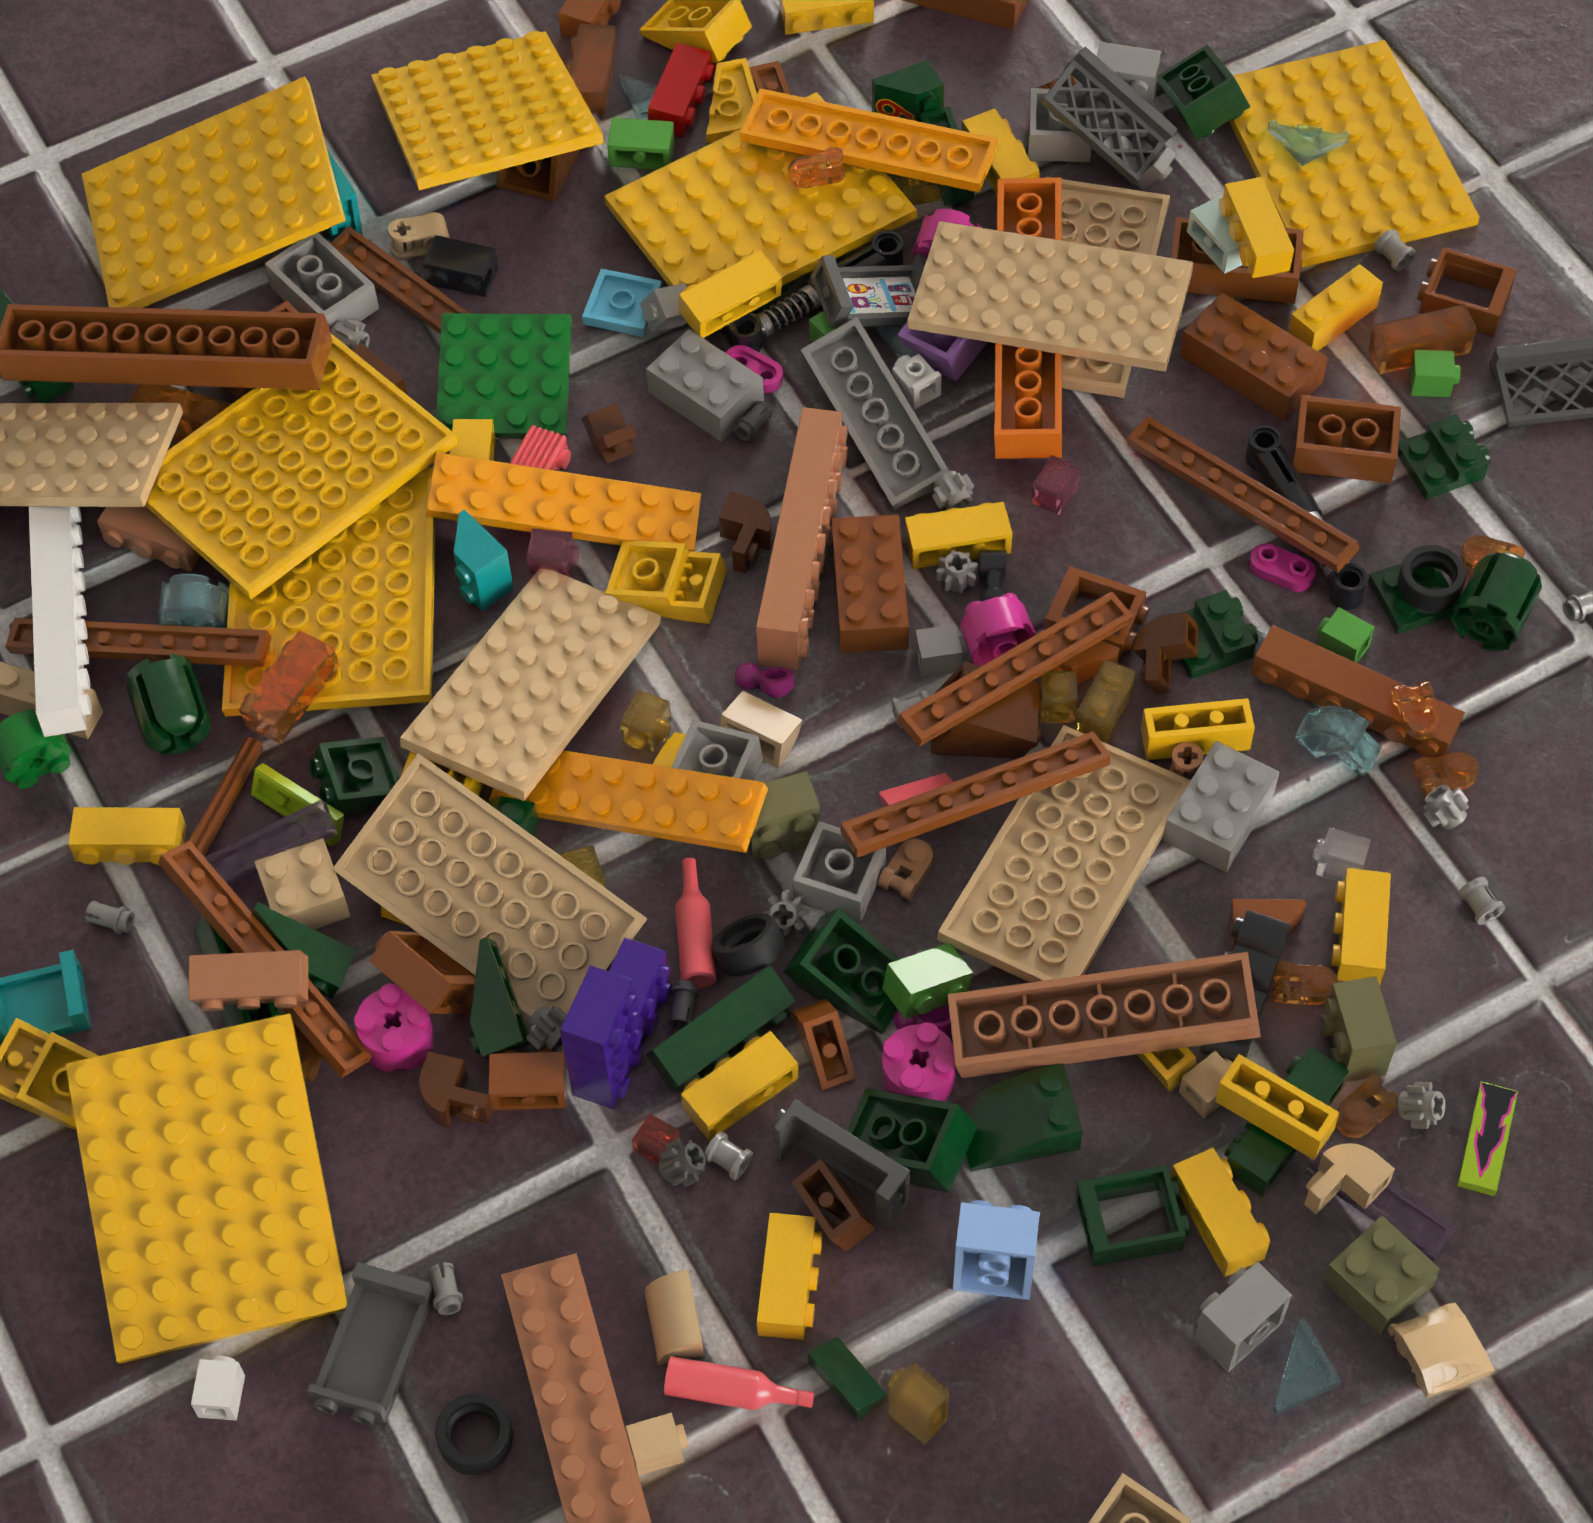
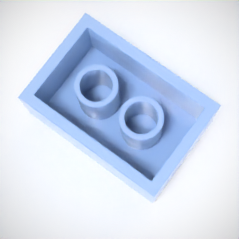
[953,1200,1040,1300]

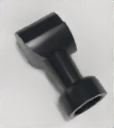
[979,550,1007,602]

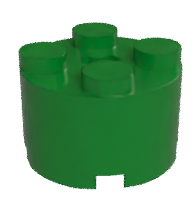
[0,709,71,789]

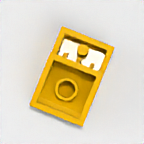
[605,540,728,624]
[0,1018,99,1130]

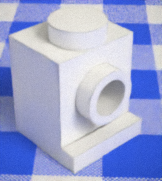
[892,354,941,409]

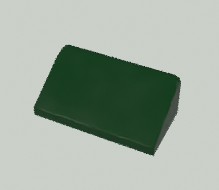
[807,1337,888,1421]

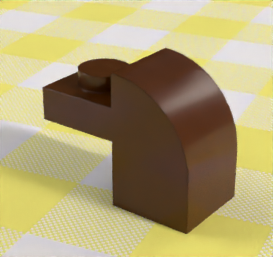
[582,403,638,464]
[719,491,772,573]
[1133,612,1198,694]
[419,1051,493,1128]

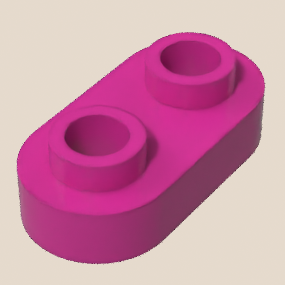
[726,345,783,393]
[1249,544,1316,592]

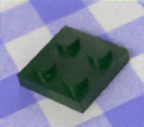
[1368,564,1458,634]

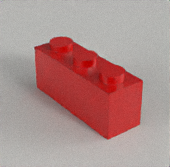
[648,43,715,138]

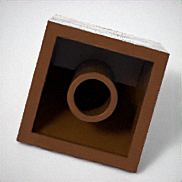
[497,149,582,202]
[931,661,1042,759]

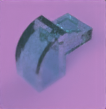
[1295,706,1382,776]

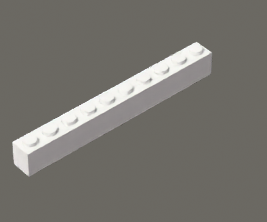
[29,506,92,737]

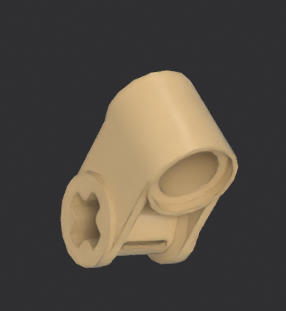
[388,212,450,260]

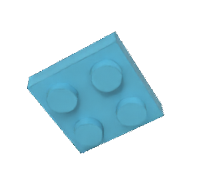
[582,268,662,337]

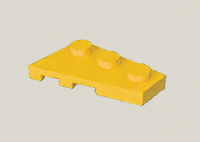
[706,58,757,143]

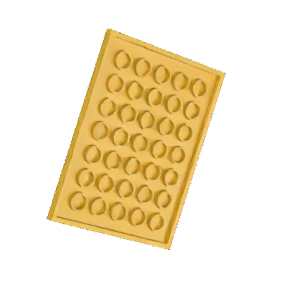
[371,31,604,190]
[1229,40,1480,268]
[82,76,346,308]
[604,92,917,287]
[145,333,459,600]
[222,467,436,717]
[65,1013,348,1364]

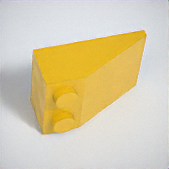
[639,0,752,63]

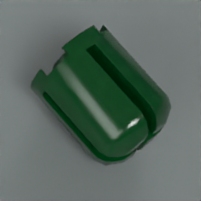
[1451,552,1542,652]
[127,654,211,755]

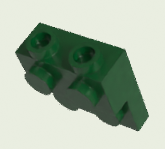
[1398,414,1490,500]
[1180,590,1258,679]
[310,736,400,815]

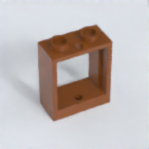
[1417,248,1517,337]
[1044,566,1149,664]
[369,931,475,1014]

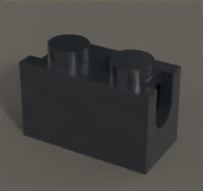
[423,235,498,297]

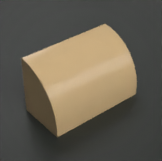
[720,691,802,768]
[644,1270,704,1365]

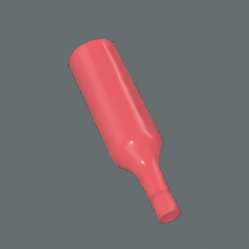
[675,858,717,989]
[664,1356,815,1410]

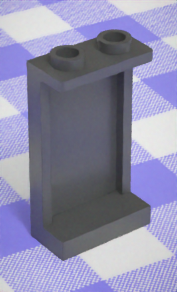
[772,1099,910,1230]
[307,1262,434,1426]

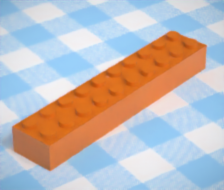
[994,177,1062,459]

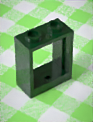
[1075,1165,1190,1267]

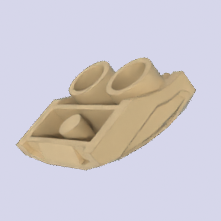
[1388,1302,1494,1399]

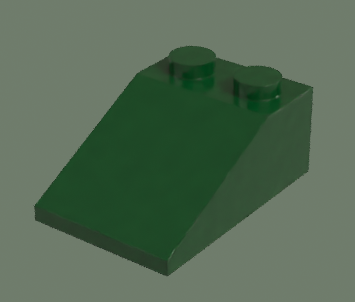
[1158,45,1250,141]
[783,908,900,1034]
[953,1063,1083,1172]
[847,1088,977,1193]

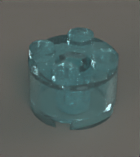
[156,574,229,628]

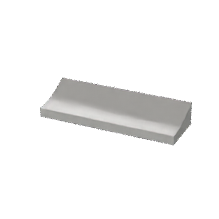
[801,317,949,510]

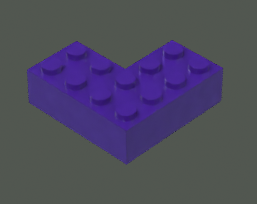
[560,937,673,1110]

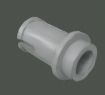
[1562,591,1593,622]
[85,900,135,935]
[429,1262,464,1315]

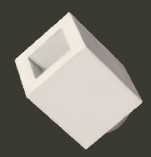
[191,1356,245,1421]

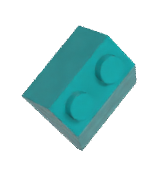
[454,509,514,612]

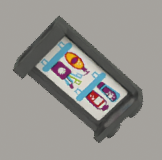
[811,254,927,328]

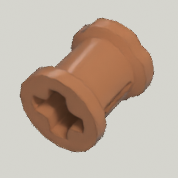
[1169,742,1204,780]

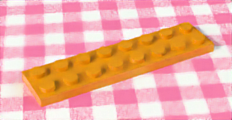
[740,88,998,193]
[426,452,701,552]
[489,750,768,853]

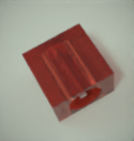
[632,1114,679,1164]

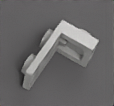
[1103,136,1177,191]

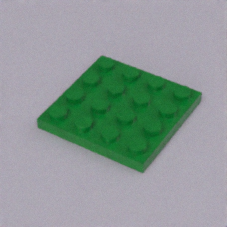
[436,313,572,439]

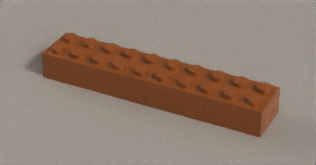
[0,304,332,390]

